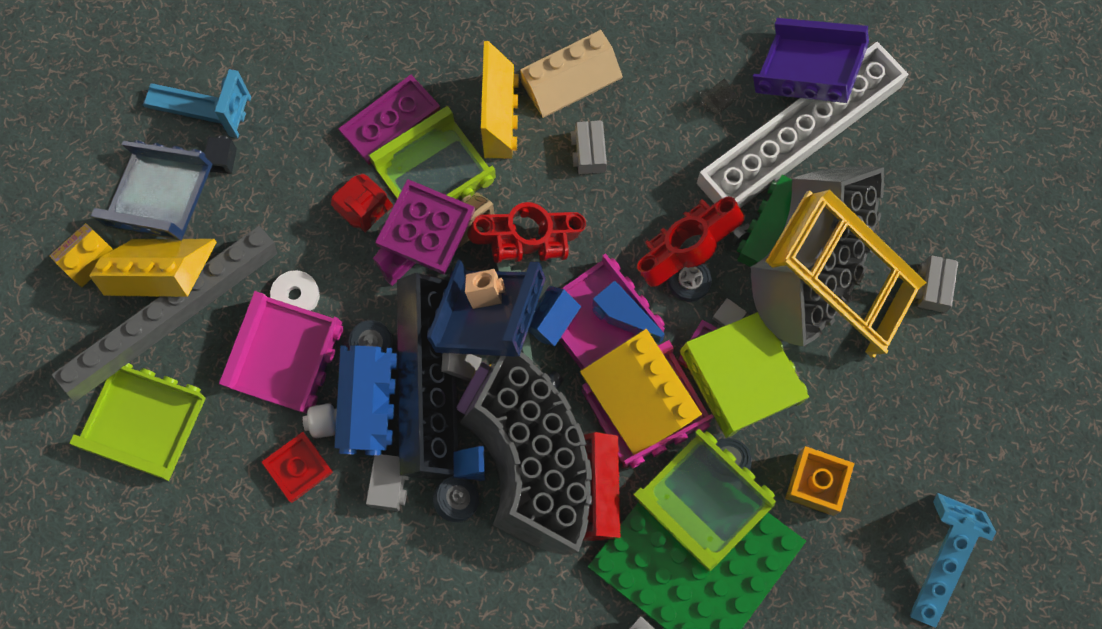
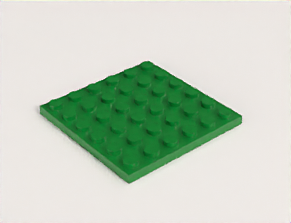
[588,448,806,629]

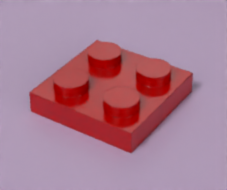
[262,432,334,503]

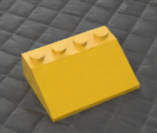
[481,41,519,159]
[89,239,217,297]
[580,329,702,456]

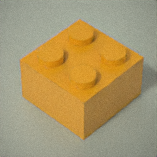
[785,446,855,516]

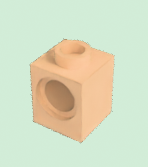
[465,269,505,309]

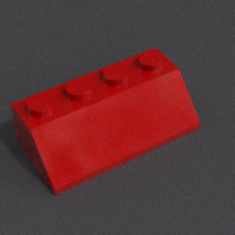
[583,432,620,541]

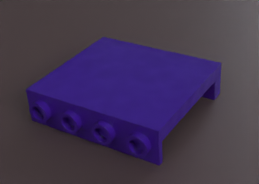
[753,18,869,103]

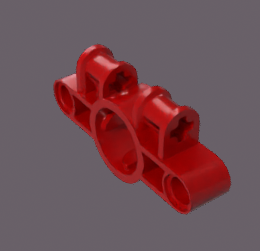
[637,196,744,287]
[467,202,586,263]

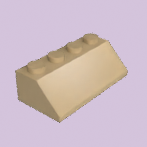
[520,30,623,118]

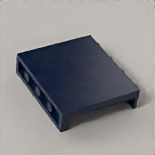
[427,260,546,357]

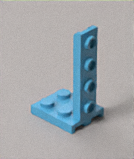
[143,69,251,138]
[910,493,996,628]

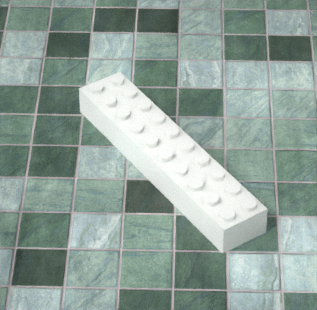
[697,42,909,208]

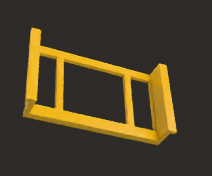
[765,190,927,358]

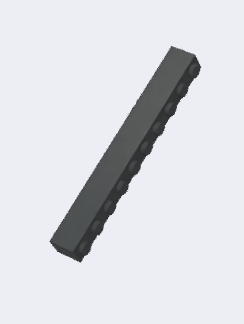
[51,226,278,402]

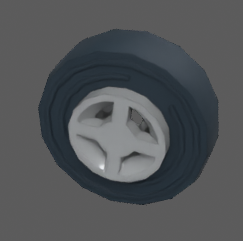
[668,264,712,302]

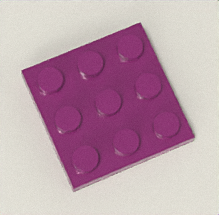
[375,179,475,274]

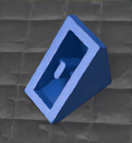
[454,446,485,481]

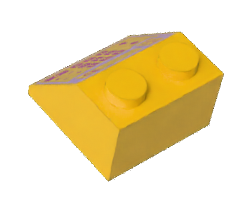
[49,223,113,287]

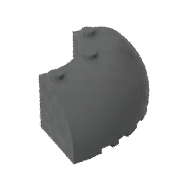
[751,166,884,346]
[460,352,592,555]

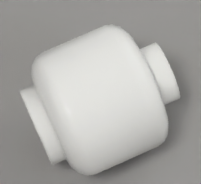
[303,404,337,438]

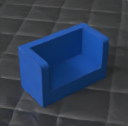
[528,286,581,346]

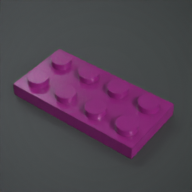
[339,75,441,165]

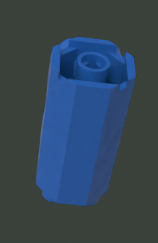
[335,346,397,455]

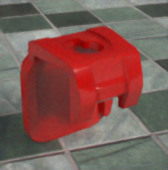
[331,174,393,233]

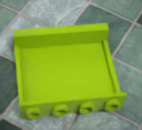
[680,312,809,438]
[69,363,206,481]

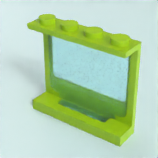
[369,106,496,201]
[634,429,776,572]

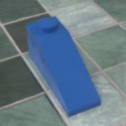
[592,281,665,343]

